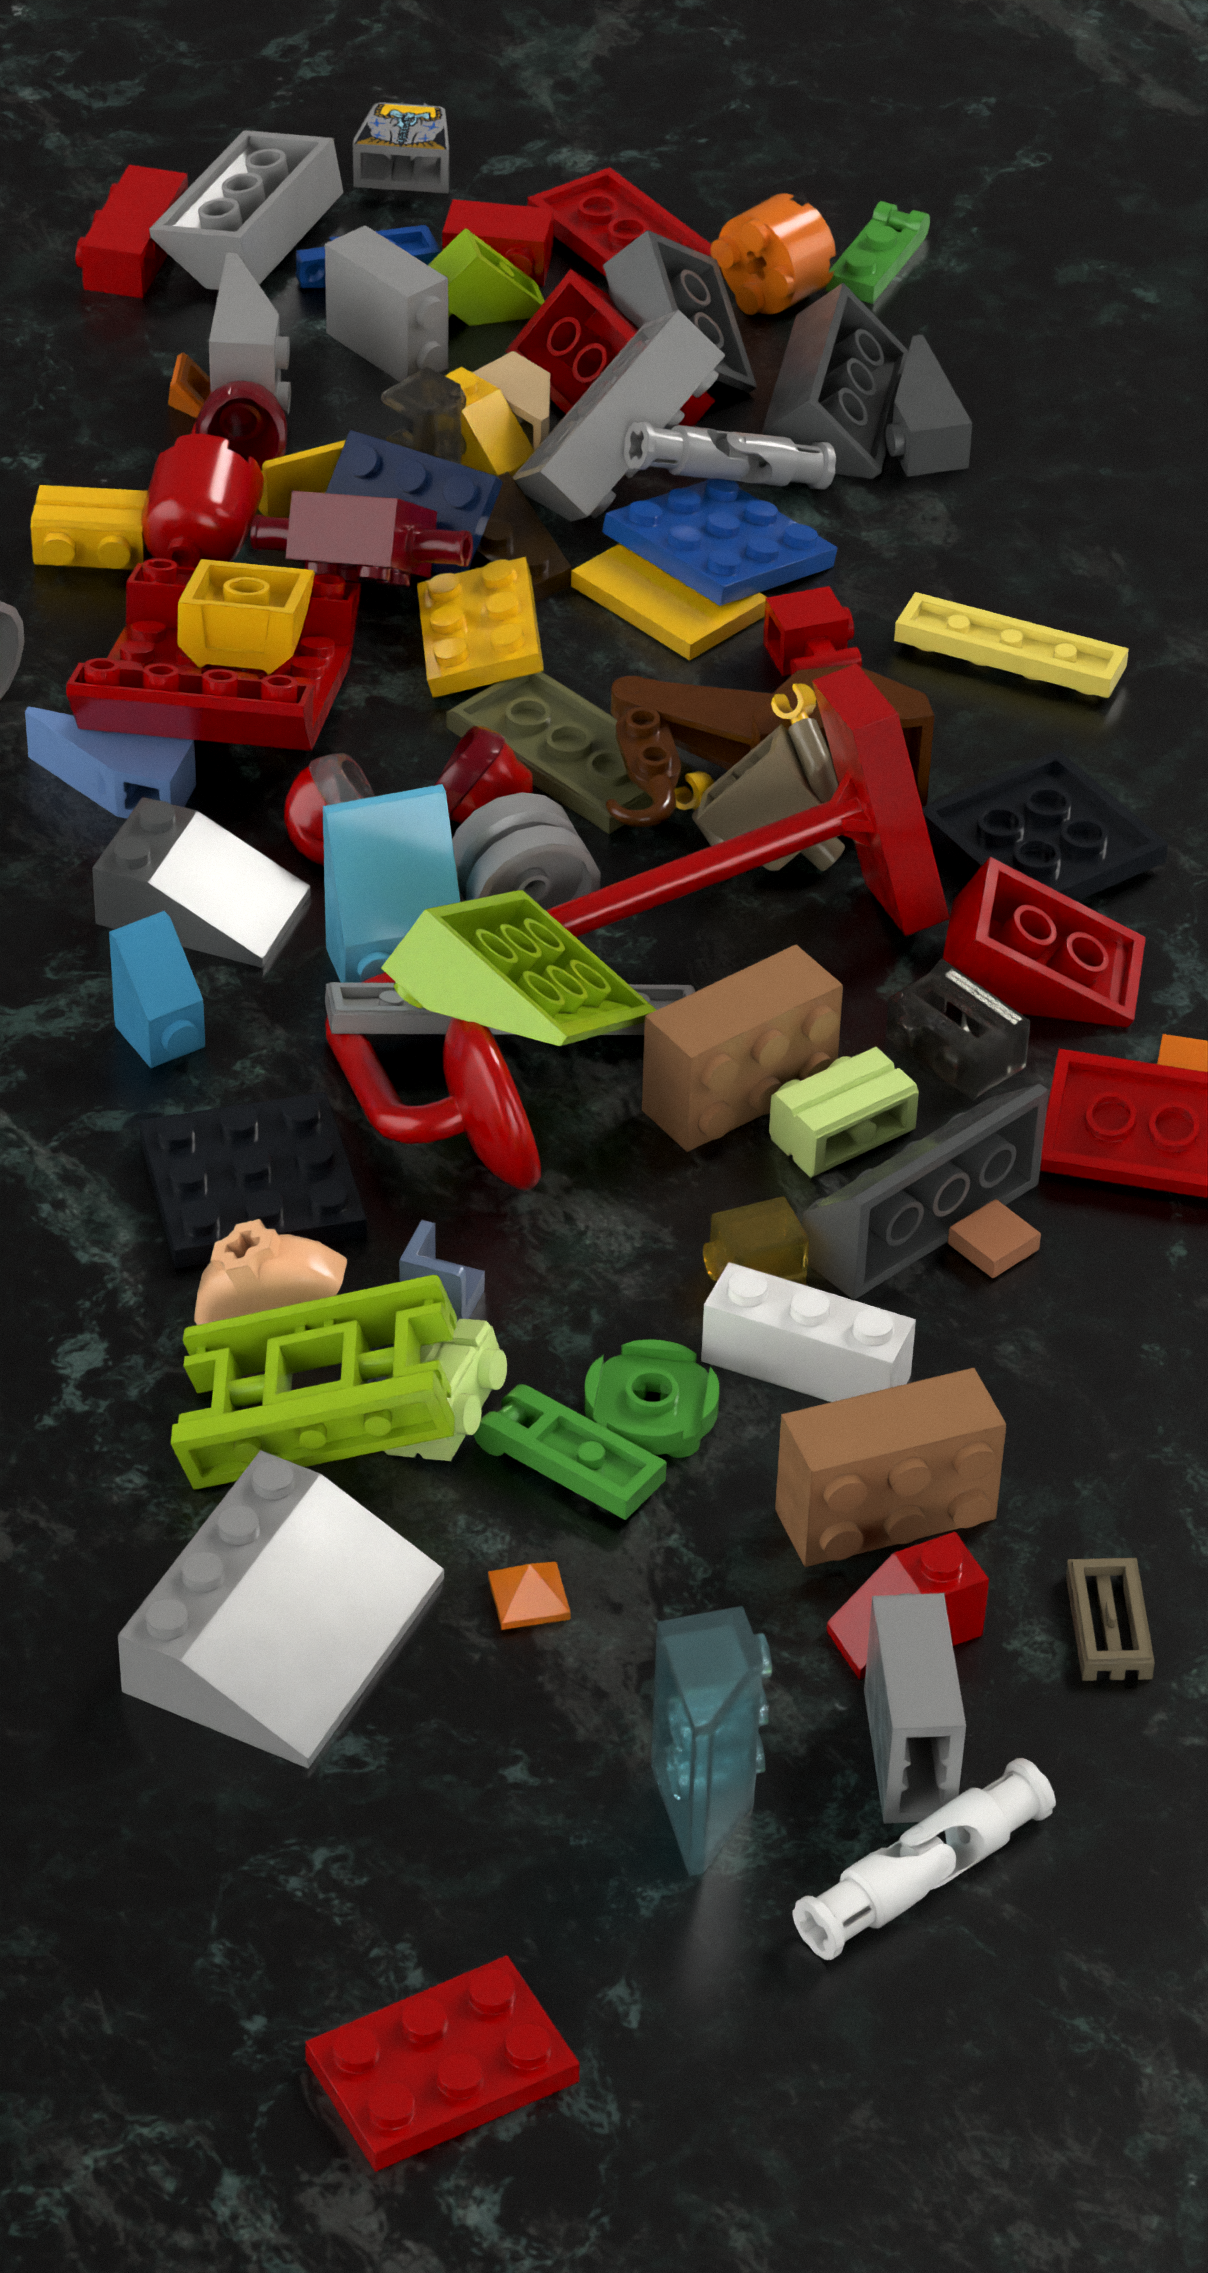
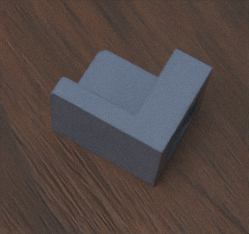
[399,1220,485,1321]

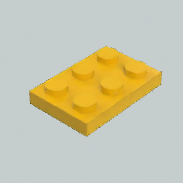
[417,556,544,698]

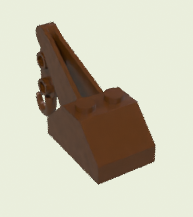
[606,665,935,828]

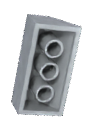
[149,130,343,290]
[512,310,725,522]

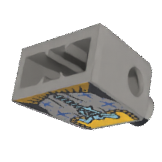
[353,97,449,193]

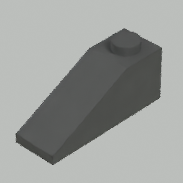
[885,335,973,477]

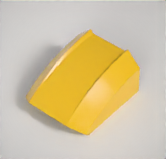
[178,559,315,675]

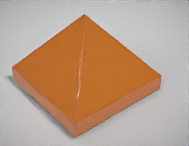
[168,352,211,418]
[488,1562,571,1630]

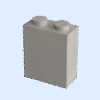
[325,225,448,387]
[864,1593,966,1824]

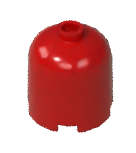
[141,433,264,568]

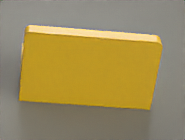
[258,440,346,518]

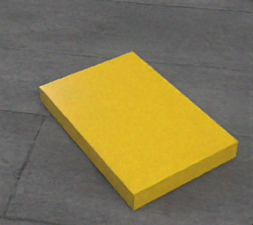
[571,543,768,661]

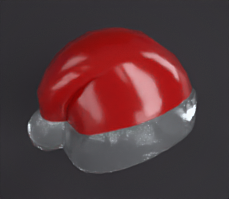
[283,753,375,866]

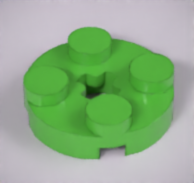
[584,1339,720,1458]

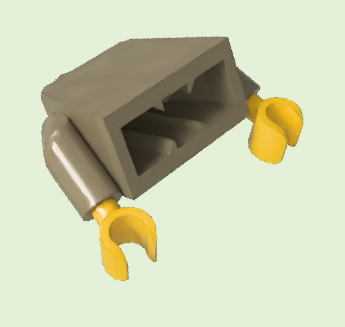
[675,684,845,871]

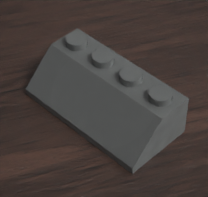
[761,283,908,479]
[800,1083,1049,1300]

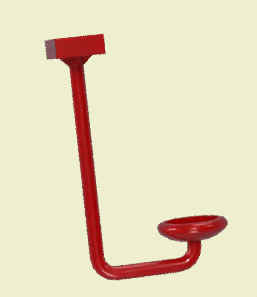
[325,663,950,1191]

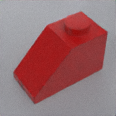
[827,1532,989,1680]

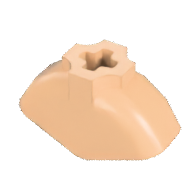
[194,1219,347,1325]

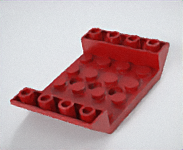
[66,558,361,751]

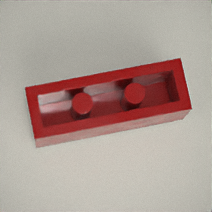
[75,165,188,299]

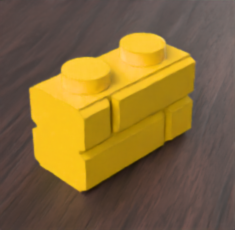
[31,485,148,570]

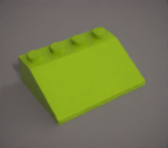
[381,890,657,1046]

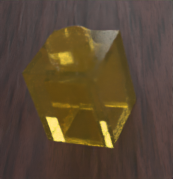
[703,1196,809,1286]

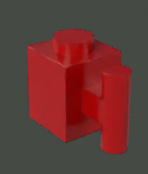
[763,586,862,676]

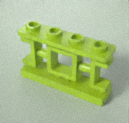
[171,1275,457,1490]

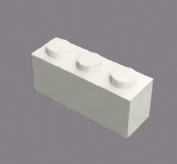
[701,1262,916,1402]

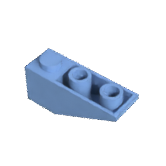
[25,706,196,819]

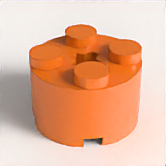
[711,193,836,315]

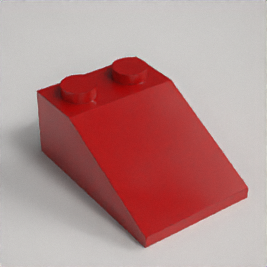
[938,857,1146,1028]

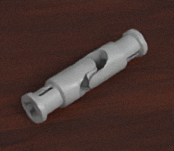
[624,421,836,490]

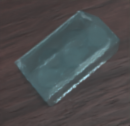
[651,1606,772,1876]

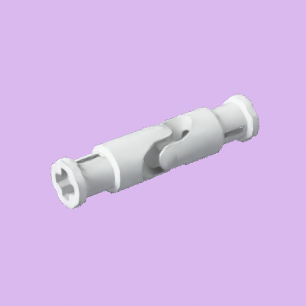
[792,1758,1056,1960]

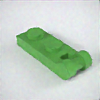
[826,201,930,304]
[473,1384,667,1520]

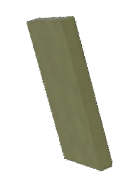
[446,672,692,834]

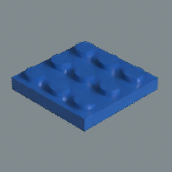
[602,478,838,606]

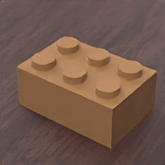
[642,944,843,1152]
[775,1368,1006,1567]

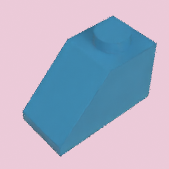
[109,911,206,1068]

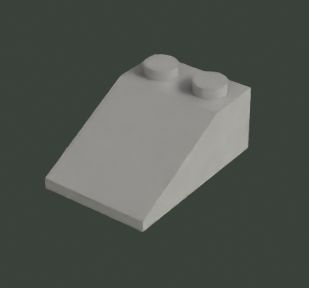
[209,253,291,414]

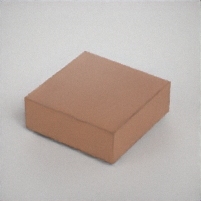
[948,1199,1041,1278]

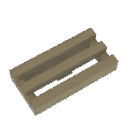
[1066,1558,1155,1681]

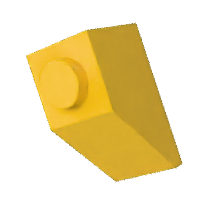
[423,367,535,477]

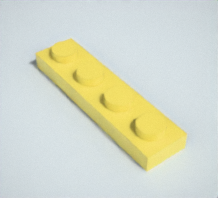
[894,592,1129,698]

